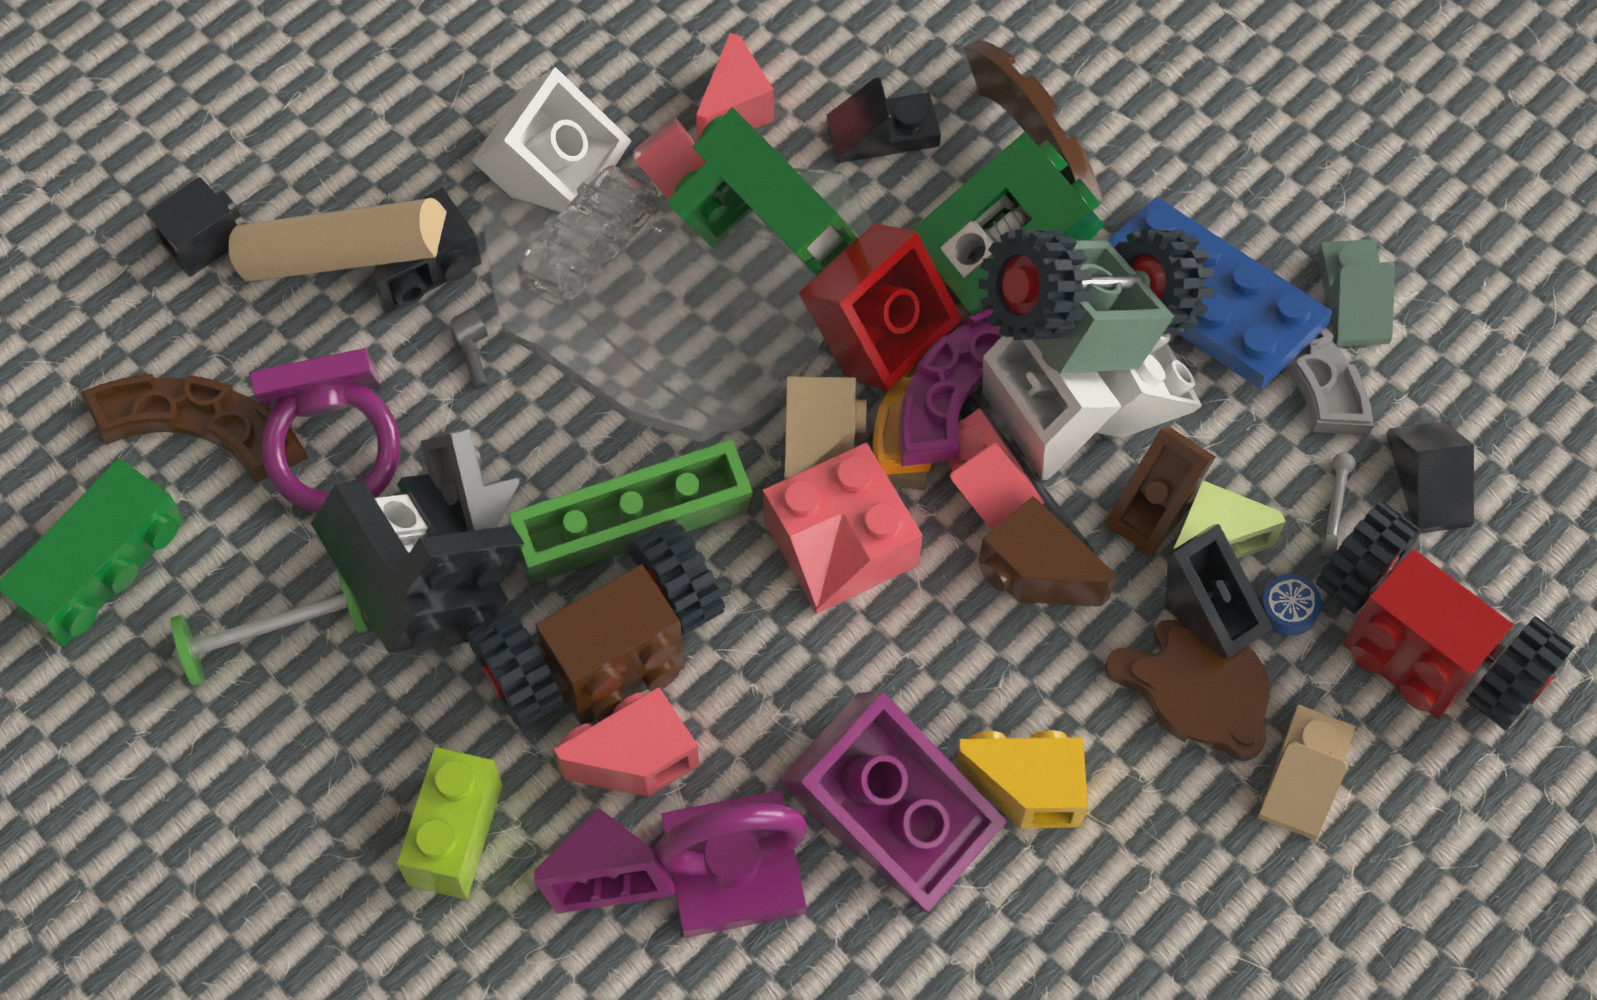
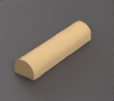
[229,198,446,282]

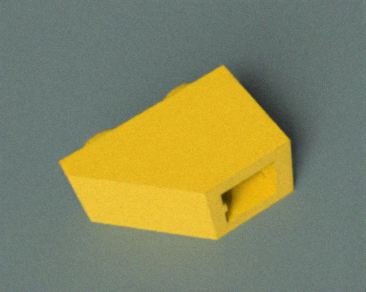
[955,730,1088,829]

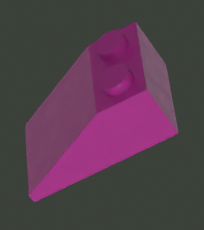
[778,692,1008,913]

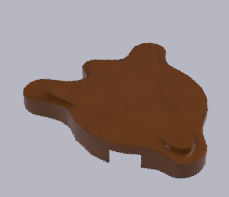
[1105,619,1270,760]

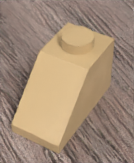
[785,376,867,479]

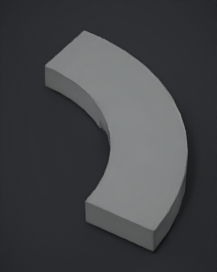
[1283,328,1374,435]

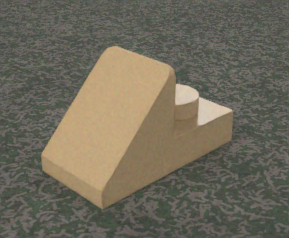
[1257,704,1356,841]

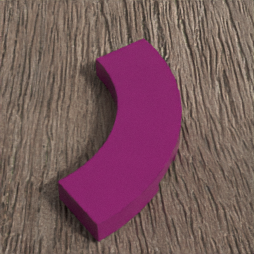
[898,309,1003,467]

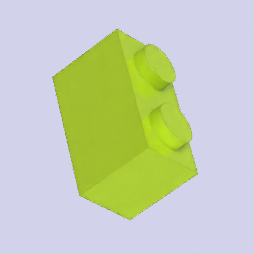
[397,747,503,900]

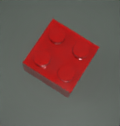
[798,223,962,391]

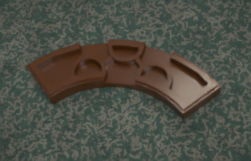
[963,40,1102,201]
[80,374,308,483]

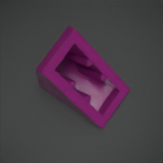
[534,808,675,914]

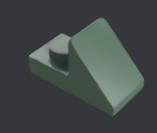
[1317,239,1395,347]

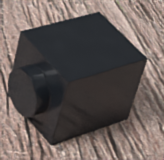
[146,177,241,277]

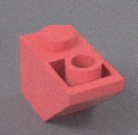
[553,687,700,797]

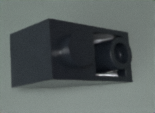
[372,187,482,314]

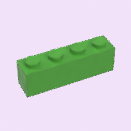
[508,439,753,585]

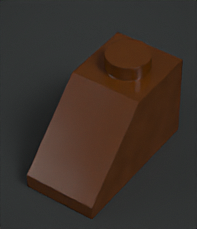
[978,496,1117,607]

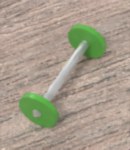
[170,567,368,686]

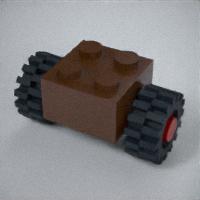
[466,519,725,729]

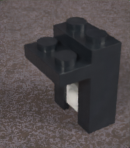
[310,474,525,653]

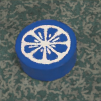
[1260,574,1322,636]

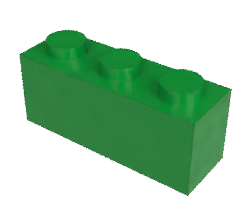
[0,458,184,649]

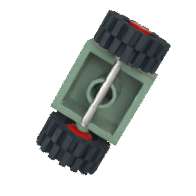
[979,230,1214,374]

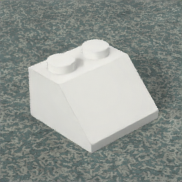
[471,67,632,217]

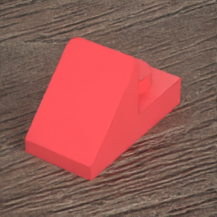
[947,408,1044,530]

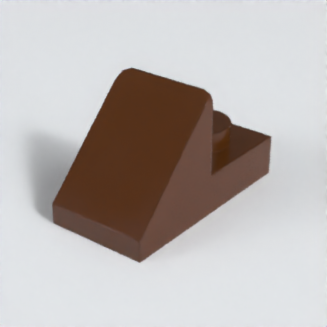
[1104,425,1216,556]

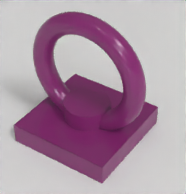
[249,348,401,514]
[657,790,807,938]

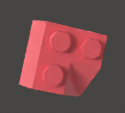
[763,442,923,614]

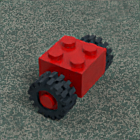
[1315,501,1576,731]

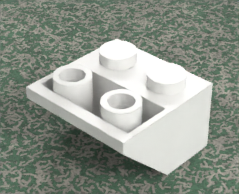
[1096,334,1202,438]
[982,336,1122,480]

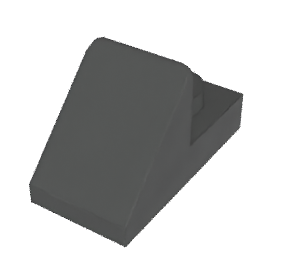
[420,429,521,532]

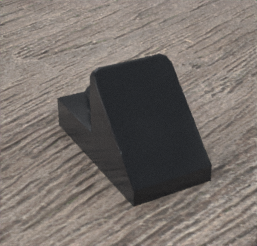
[826,77,941,163]

